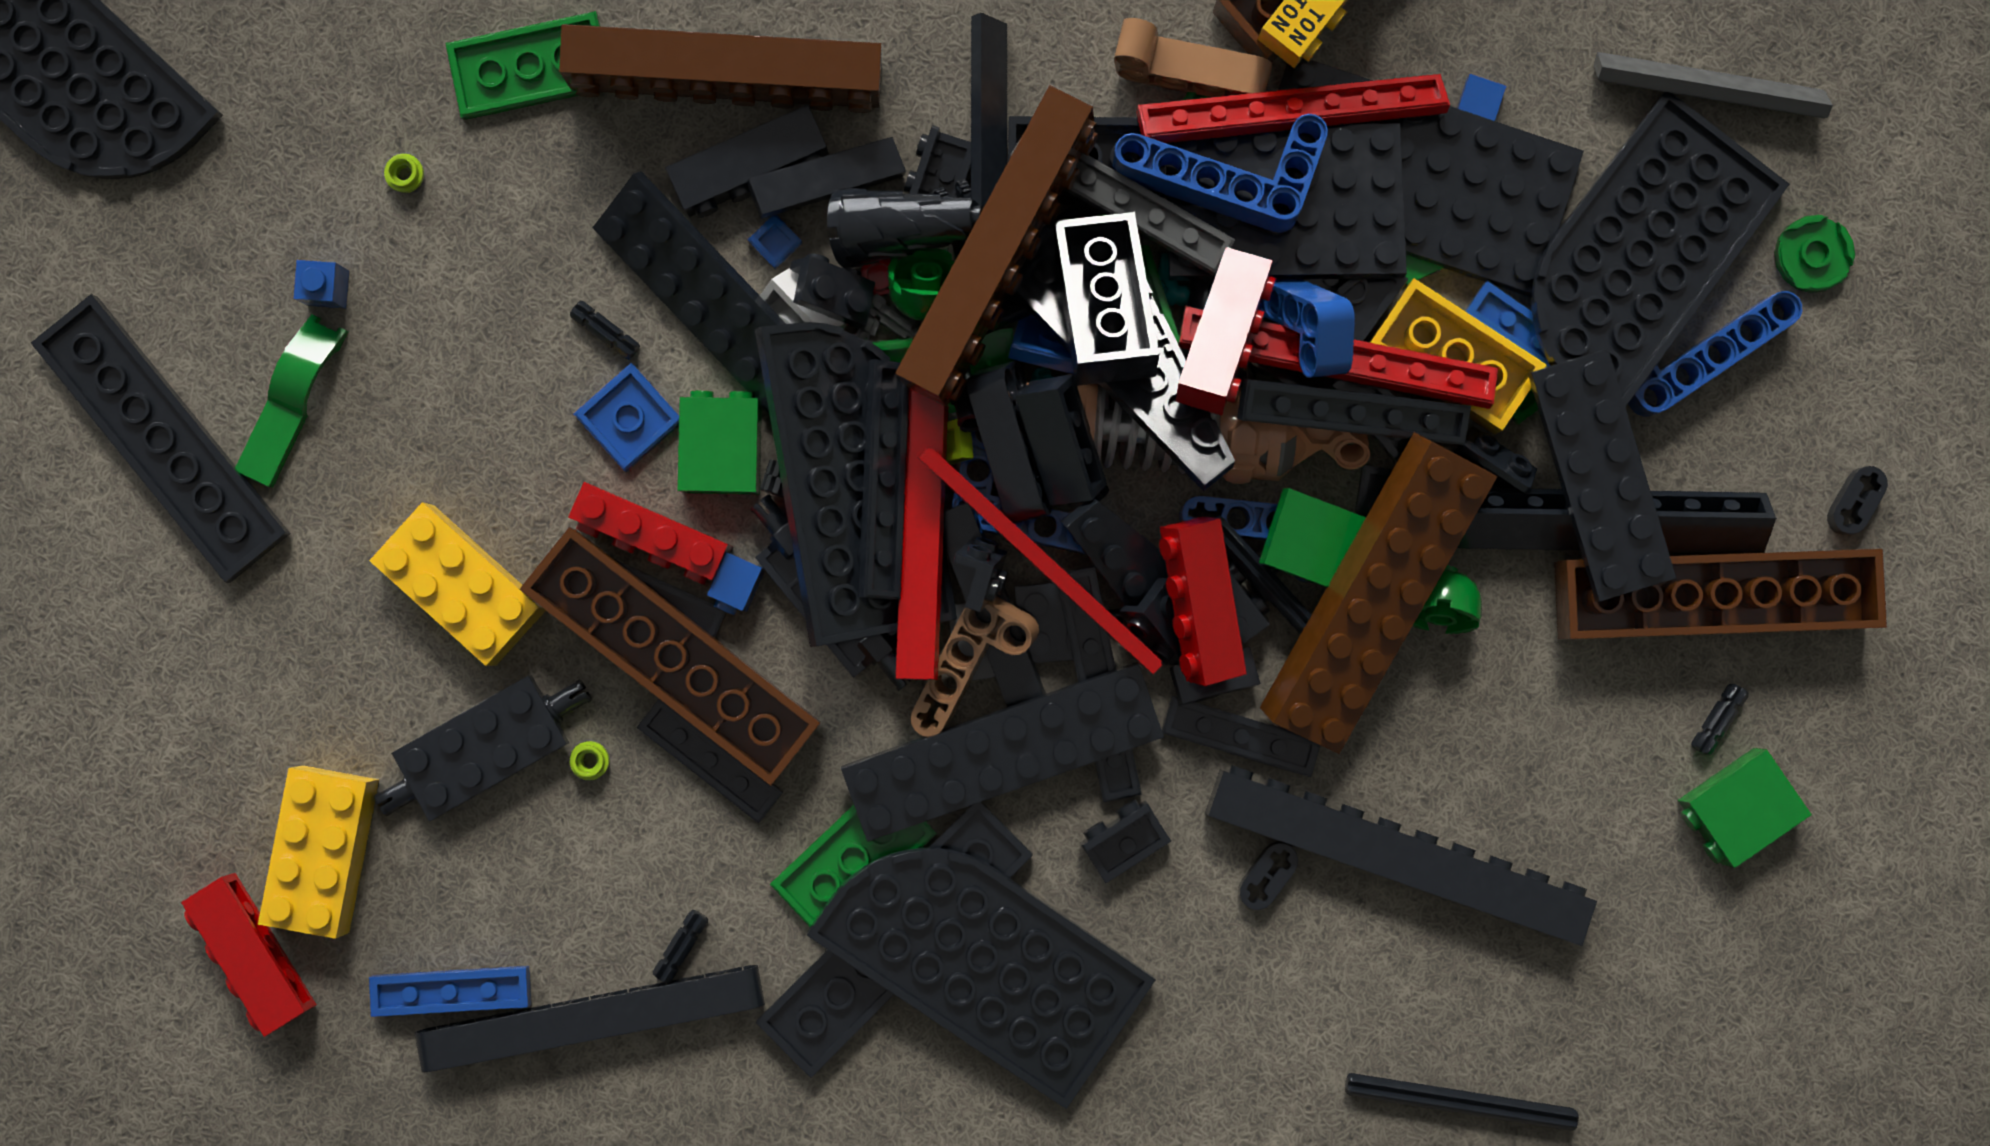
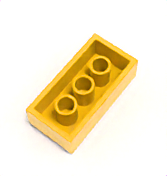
[1369,278,1547,435]
[369,502,546,666]
[258,766,379,939]

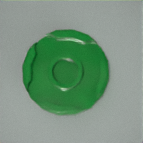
[1774,215,1855,293]

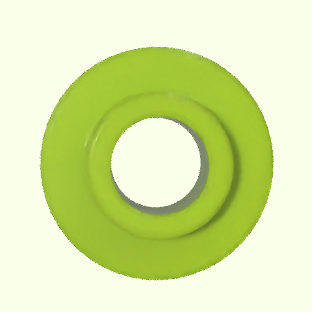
[384,154,424,193]
[570,741,610,780]

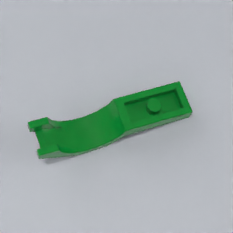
[235,314,349,488]

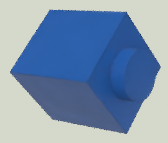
[293,260,349,309]
[707,552,766,615]

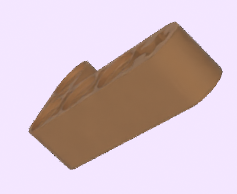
[1114,18,1272,97]
[911,597,1039,737]

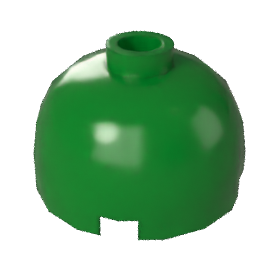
[888,248,955,321]
[1412,565,1482,634]

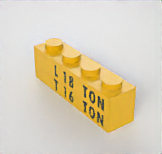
[1257,0,1357,68]

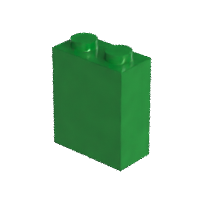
[677,390,762,495]
[1678,748,1812,868]

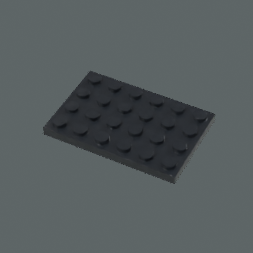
[1166,123,1407,281]

